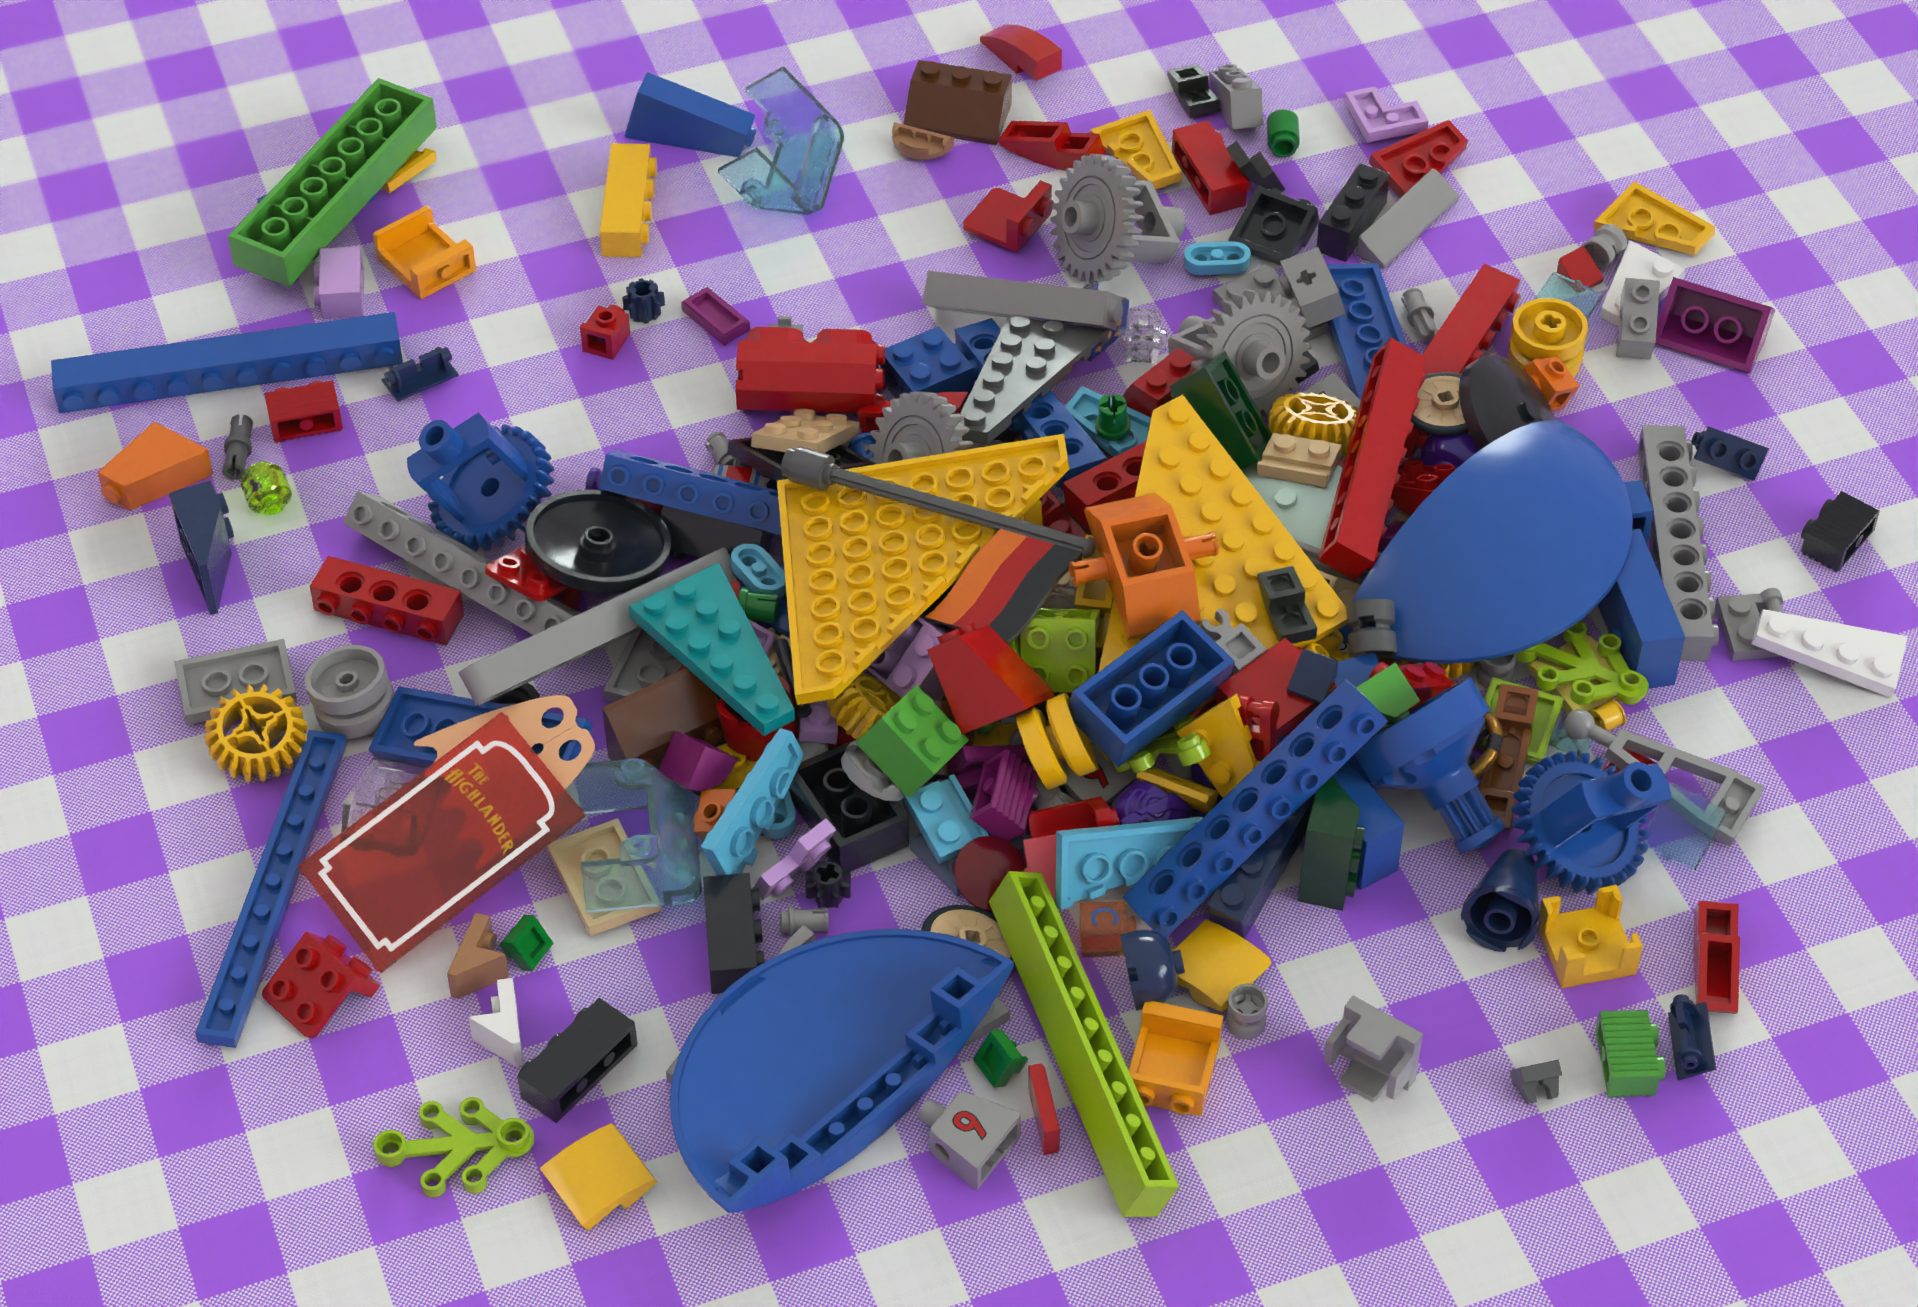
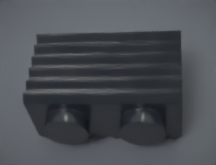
[1801,491,1880,572]

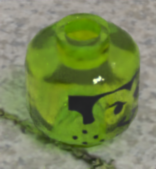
[240,461,292,515]

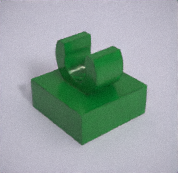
[499,915,554,971]
[973,1029,1028,1088]

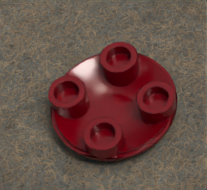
[952,836,1026,912]

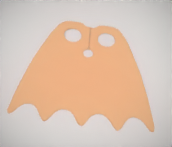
[413,695,595,871]

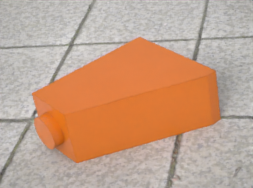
[98,421,213,510]

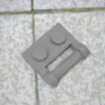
[1715,588,1783,661]

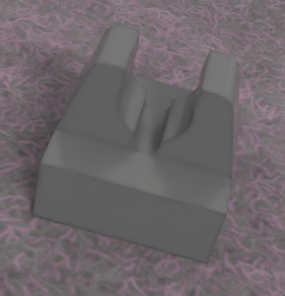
[1509,1059,1562,1104]

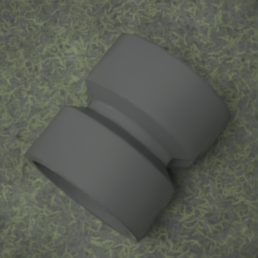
[1346,599,1397,659]

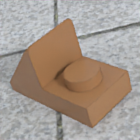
[447,913,509,999]

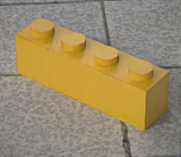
[600,143,658,257]

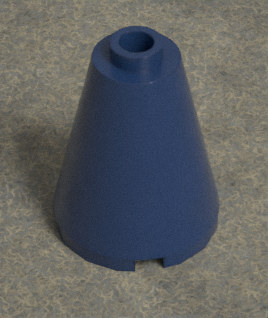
[1461,849,1540,952]

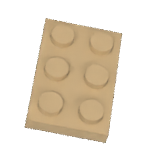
[751,409,859,453]
[546,818,662,937]

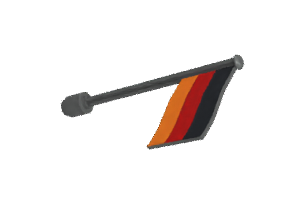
[781,446,1095,644]

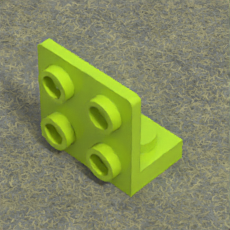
[1020,608,1100,693]

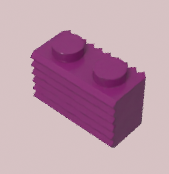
[969,749,1039,841]

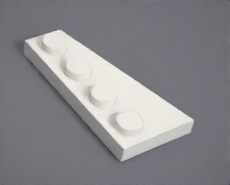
[1751,609,1908,698]

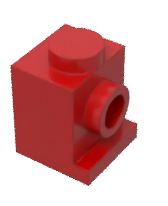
[580,305,630,360]

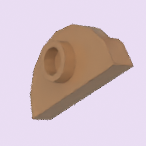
[892,122,954,160]

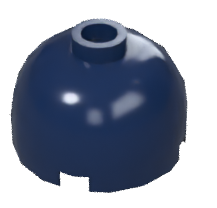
[1120,930,1185,1011]

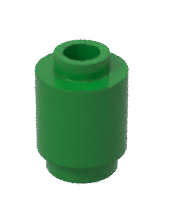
[1266,109,1300,157]

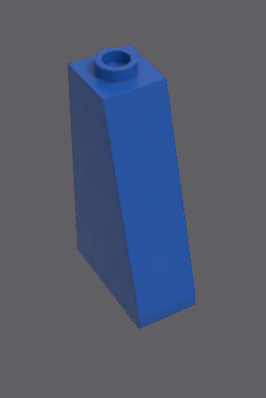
[624,72,757,158]

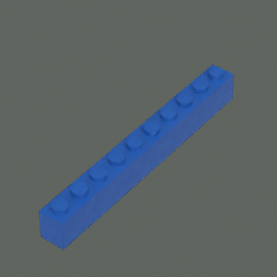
[51,312,403,413]

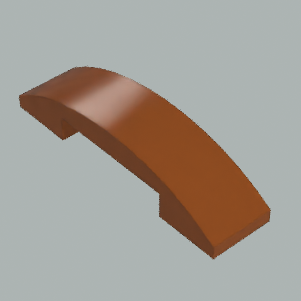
[1479,683,1539,831]

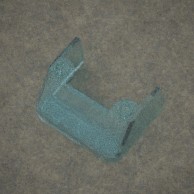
[718,66,844,215]
[576,758,702,913]

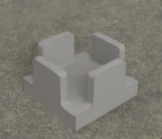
[1324,996,1423,1102]

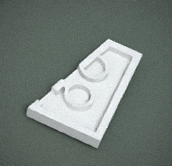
[1600,240,1686,327]

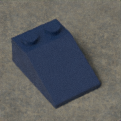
[169,480,234,615]

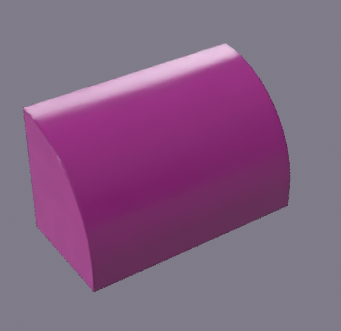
[658,730,737,791]

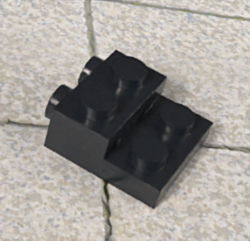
[1228,186,1320,265]

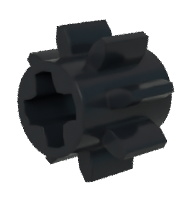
[805,861,851,908]

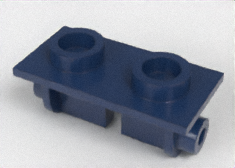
[381,347,459,402]
[1691,426,1769,481]
[1668,994,1717,1080]

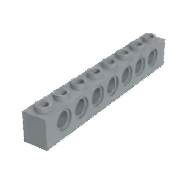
[1638,425,1719,661]
[343,491,580,635]

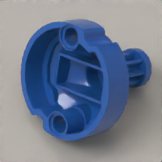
[1348,677,1506,854]

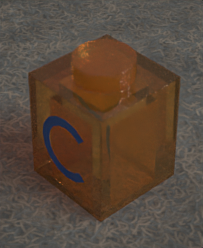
[1079,901,1136,958]

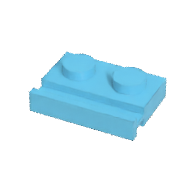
[903,774,989,864]

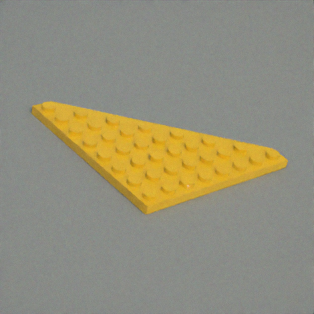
[1094,394,1347,761]
[777,434,1069,705]

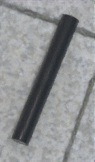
[774,638,812,718]

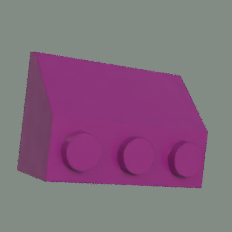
[1656,277,1775,373]

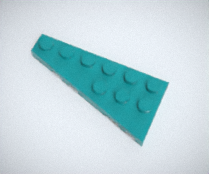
[629,562,795,736]

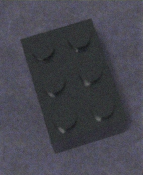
[789,740,909,872]

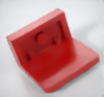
[963,180,1054,253]
[485,545,582,611]
[1027,796,1120,838]
[262,931,380,1038]

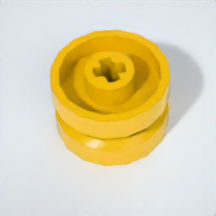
[1507,298,1588,377]
[1016,693,1098,790]

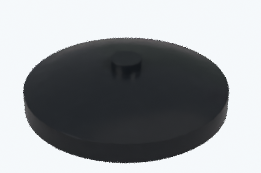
[1459,354,1556,450]
[525,490,671,593]

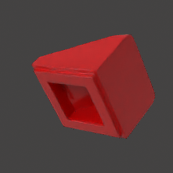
[1556,246,1604,295]

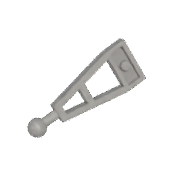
[1564,709,1765,847]

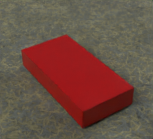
[1028,1063,1060,1155]

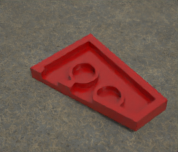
[1369,120,1468,198]

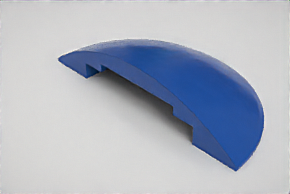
[1338,419,1633,664]
[670,929,1014,1213]

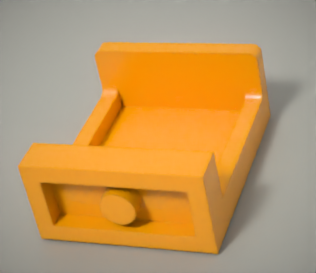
[373,206,476,300]
[1129,1001,1224,1116]

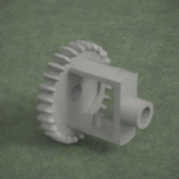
[1050,154,1186,283]
[1168,288,1311,418]
[868,392,1003,464]

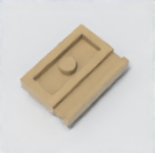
[1257,433,1342,488]

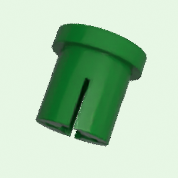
[1095,394,1131,441]
[738,587,779,624]

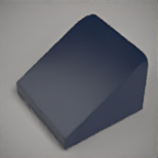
[1287,649,1338,704]

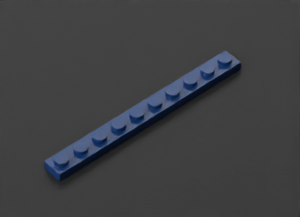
[195,730,347,1048]

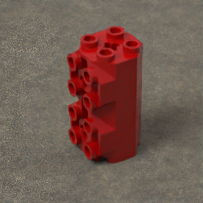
[736,327,886,413]

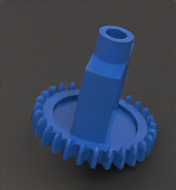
[407,412,554,552]
[1511,751,1672,895]

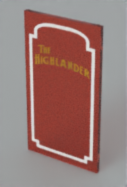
[298,712,586,973]

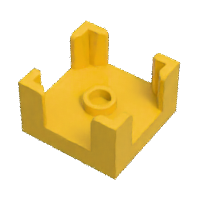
[1538,885,1643,988]

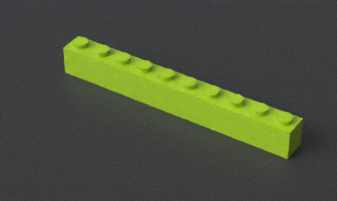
[989,871,1180,1217]

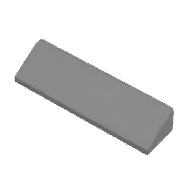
[1357,169,1459,269]

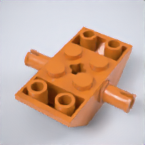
[1069,493,1219,640]

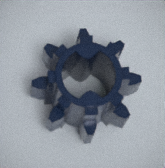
[622,278,665,324]

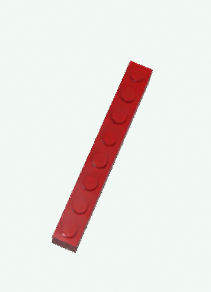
[1404,264,1521,459]
[1318,337,1427,581]

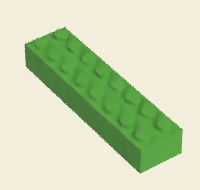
[228,78,437,287]

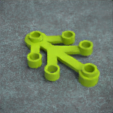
[1516,621,1649,705]
[1112,715,1211,773]
[373,1097,535,1198]

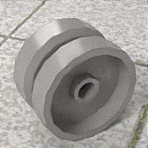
[304,645,395,739]

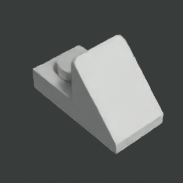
[469,978,524,1066]

